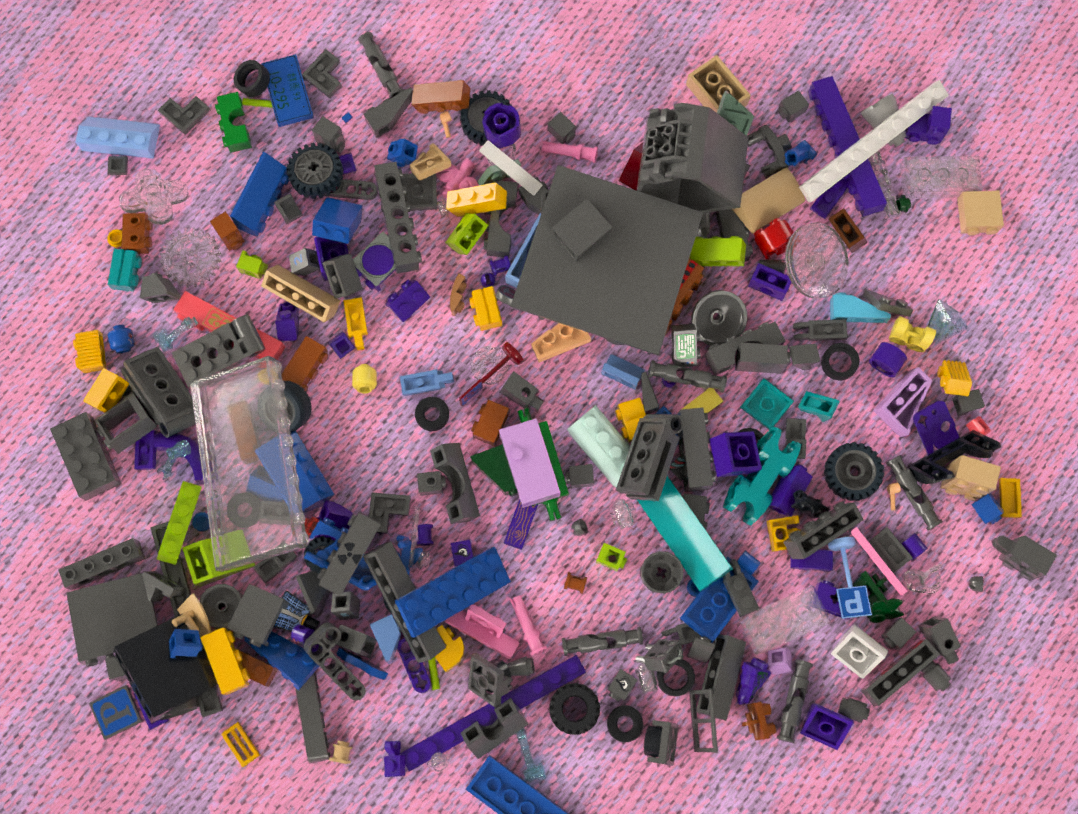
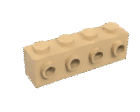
[261,264,341,322]

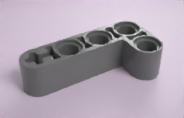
[304,622,366,701]

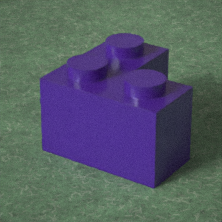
[905,106,952,145]

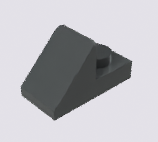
[789,344,820,371]
[142,571,185,602]

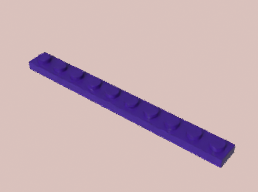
[400,655,586,772]

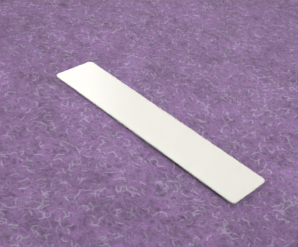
[479,140,542,196]

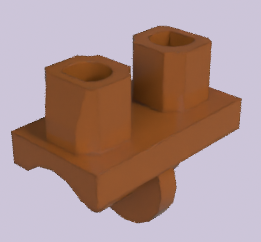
[741,702,777,741]

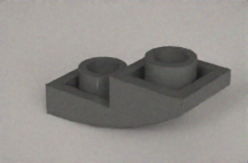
[687,636,715,663]

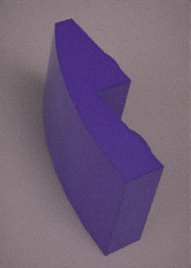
[790,549,833,572]

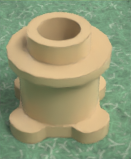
[329,740,353,764]

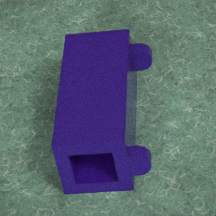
[768,464,813,517]

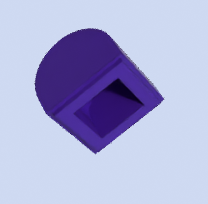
[901,533,928,561]

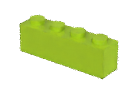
[689,236,746,267]
[156,481,202,565]

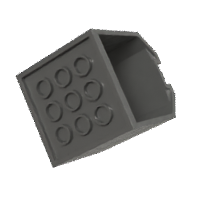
[637,103,748,213]

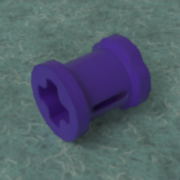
[489,255,511,276]
[416,524,434,546]

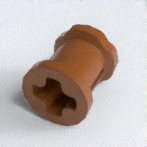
[564,572,587,594]

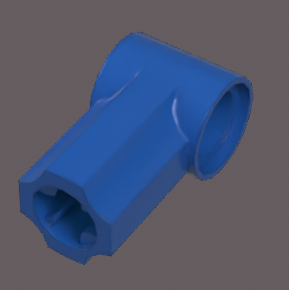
[784,140,818,166]

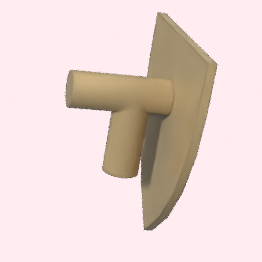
[172,593,211,636]

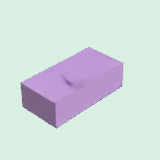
[499,418,560,508]

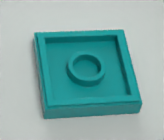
[740,378,794,430]

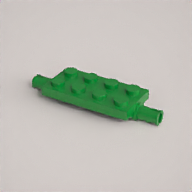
[517,408,569,521]

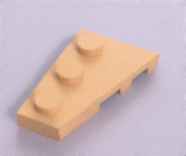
[531,323,591,363]

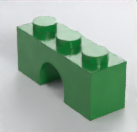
[215,92,252,153]

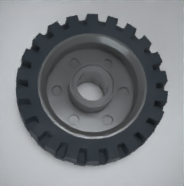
[824,442,884,501]

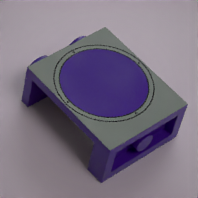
[353,232,404,292]

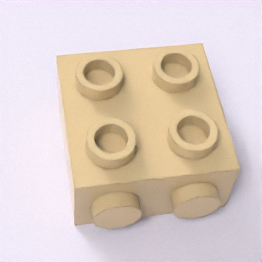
[957,190,1004,235]

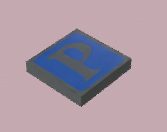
[89,685,143,740]

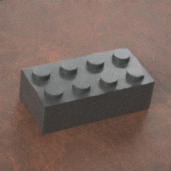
[677,407,716,492]
[50,412,122,501]

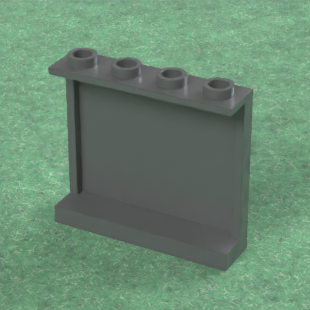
[66,573,158,667]

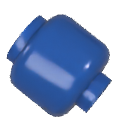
[108,325,135,354]

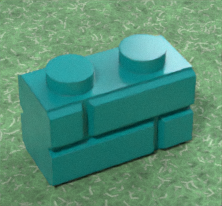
[107,249,142,292]

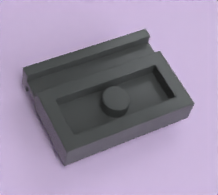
[868,527,913,573]

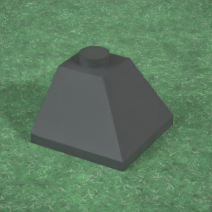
[295,571,330,616]

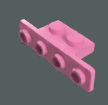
[443,604,519,659]

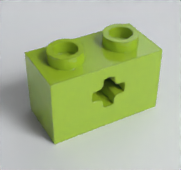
[445,213,489,255]

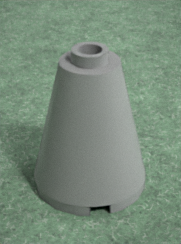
[861,94,907,147]

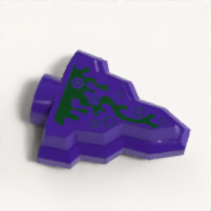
[736,657,772,705]

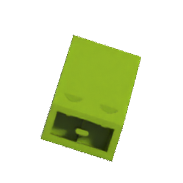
[182,529,255,587]

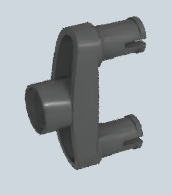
[747,125,792,178]

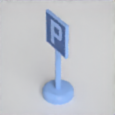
[828,537,872,619]

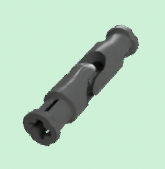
[358,32,403,98]
[648,360,727,392]
[886,455,943,530]
[562,627,643,656]
[777,659,813,744]

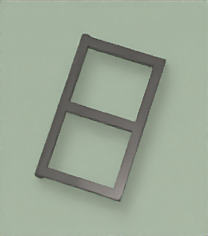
[689,688,718,753]

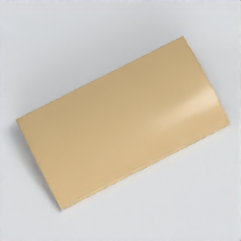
[732,167,806,234]

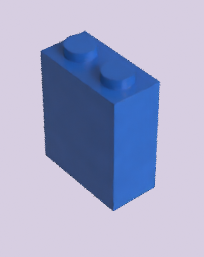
[312,197,363,244]

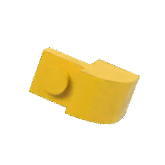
[435,625,465,673]

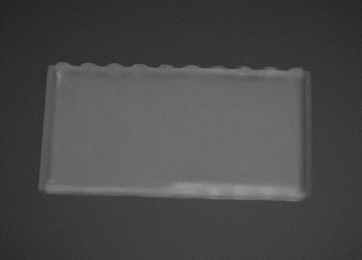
[190,356,308,572]

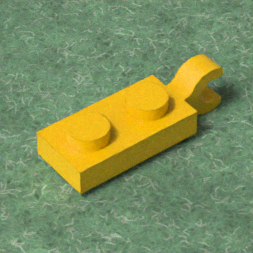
[343,297,368,351]

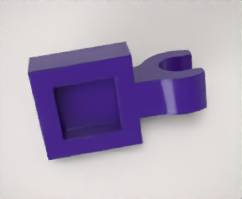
[384,741,405,777]

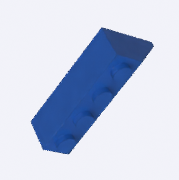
[230,152,289,237]
[256,431,335,516]

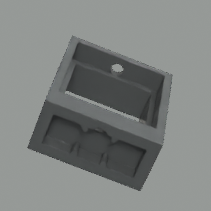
[95,393,157,454]

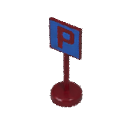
[459,342,524,406]

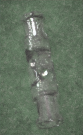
[868,149,901,220]

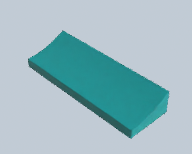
[637,475,733,591]

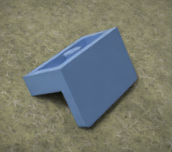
[601,354,645,390]

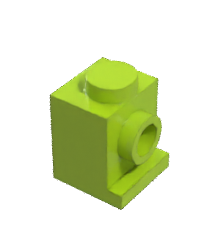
[236,250,268,279]
[596,543,628,572]

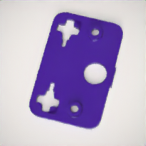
[913,400,960,455]

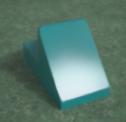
[798,391,840,422]

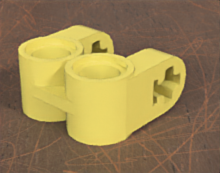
[889,316,936,352]

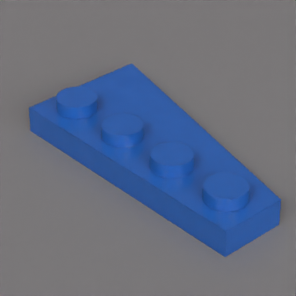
[244,631,319,691]

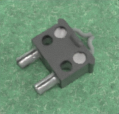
[636,639,683,673]

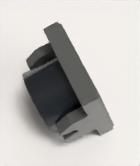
[468,653,513,708]
[644,720,679,766]

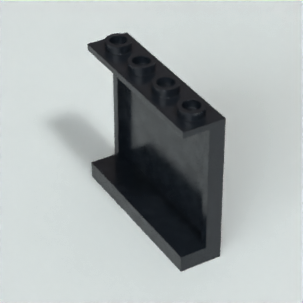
[113,614,219,723]

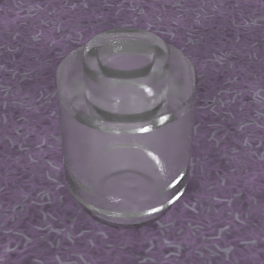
[635,663,658,693]

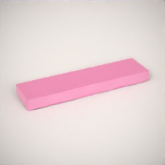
[851,527,907,595]

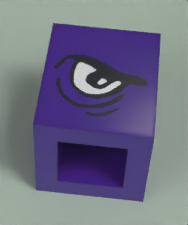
[451,540,473,567]

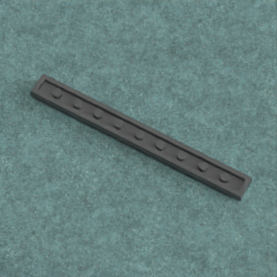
[150,521,223,717]

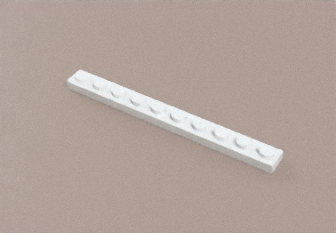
[799,80,949,202]

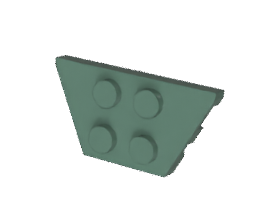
[717,91,754,136]

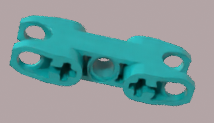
[723,427,801,526]

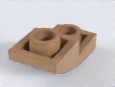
[450,273,467,317]

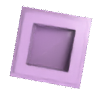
[768,647,793,675]

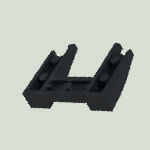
[908,430,1001,484]

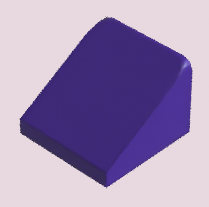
[327,331,355,359]

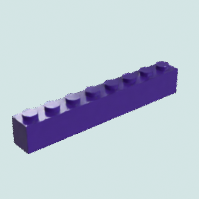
[808,76,887,217]

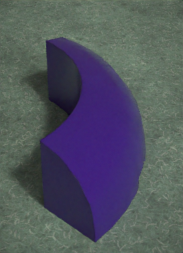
[154,432,219,484]

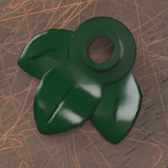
[867,599,904,623]

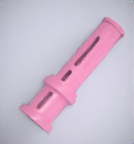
[541,141,598,163]
[510,595,547,656]

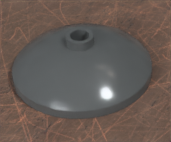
[691,290,747,346]

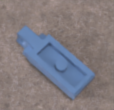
[400,370,454,396]

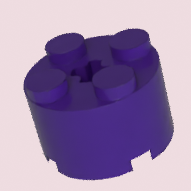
[482,103,521,149]

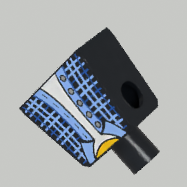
[274,590,320,632]

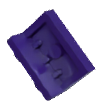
[385,279,430,322]

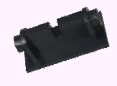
[791,490,830,519]

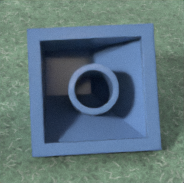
[370,614,401,664]

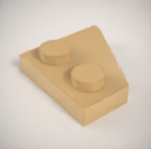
[410,143,452,180]

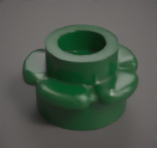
[895,195,911,213]

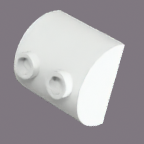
[831,625,888,679]

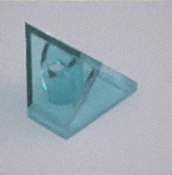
[928,298,969,345]

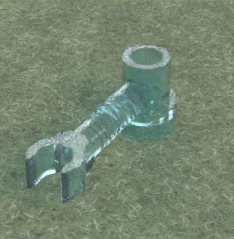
[152,317,198,352]
[157,440,191,480]
[516,728,547,782]

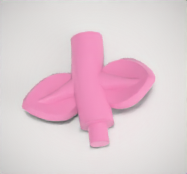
[436,159,479,199]

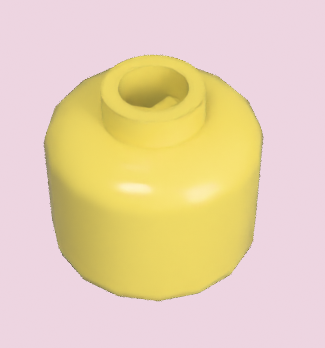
[352,364,377,394]

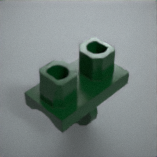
[852,571,888,607]

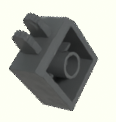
[992,536,1057,580]

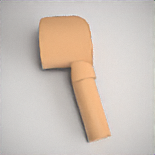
[440,111,452,138]
[887,483,901,510]

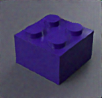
[709,431,762,477]

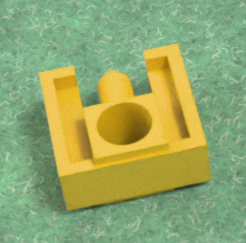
[766,515,800,552]

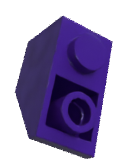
[275,302,299,341]

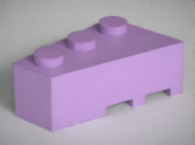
[873,367,932,437]

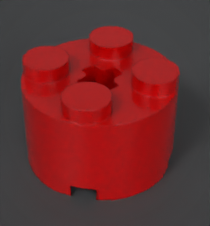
[754,218,798,260]

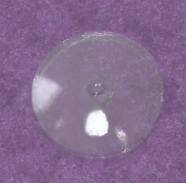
[785,223,848,299]

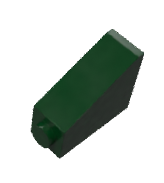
[470,444,518,497]

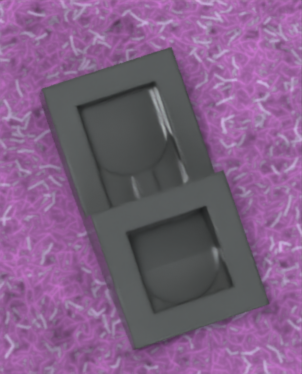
[785,418,807,459]
[253,542,297,584]

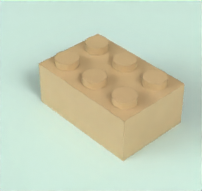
[686,55,751,113]
[940,455,1001,501]

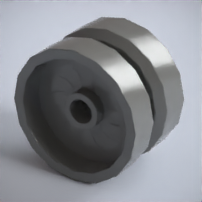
[199,584,243,631]

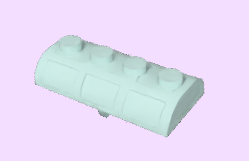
[567,405,630,488]

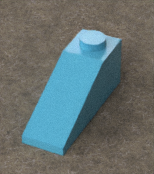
[830,292,891,323]

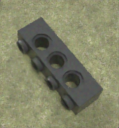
[58,538,146,590]

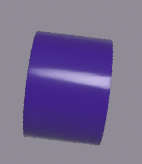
[869,342,907,378]

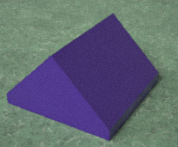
[314,237,349,281]
[800,704,854,750]

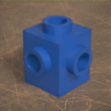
[387,139,418,167]

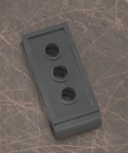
[172,314,266,387]
[121,346,202,438]
[616,414,683,501]

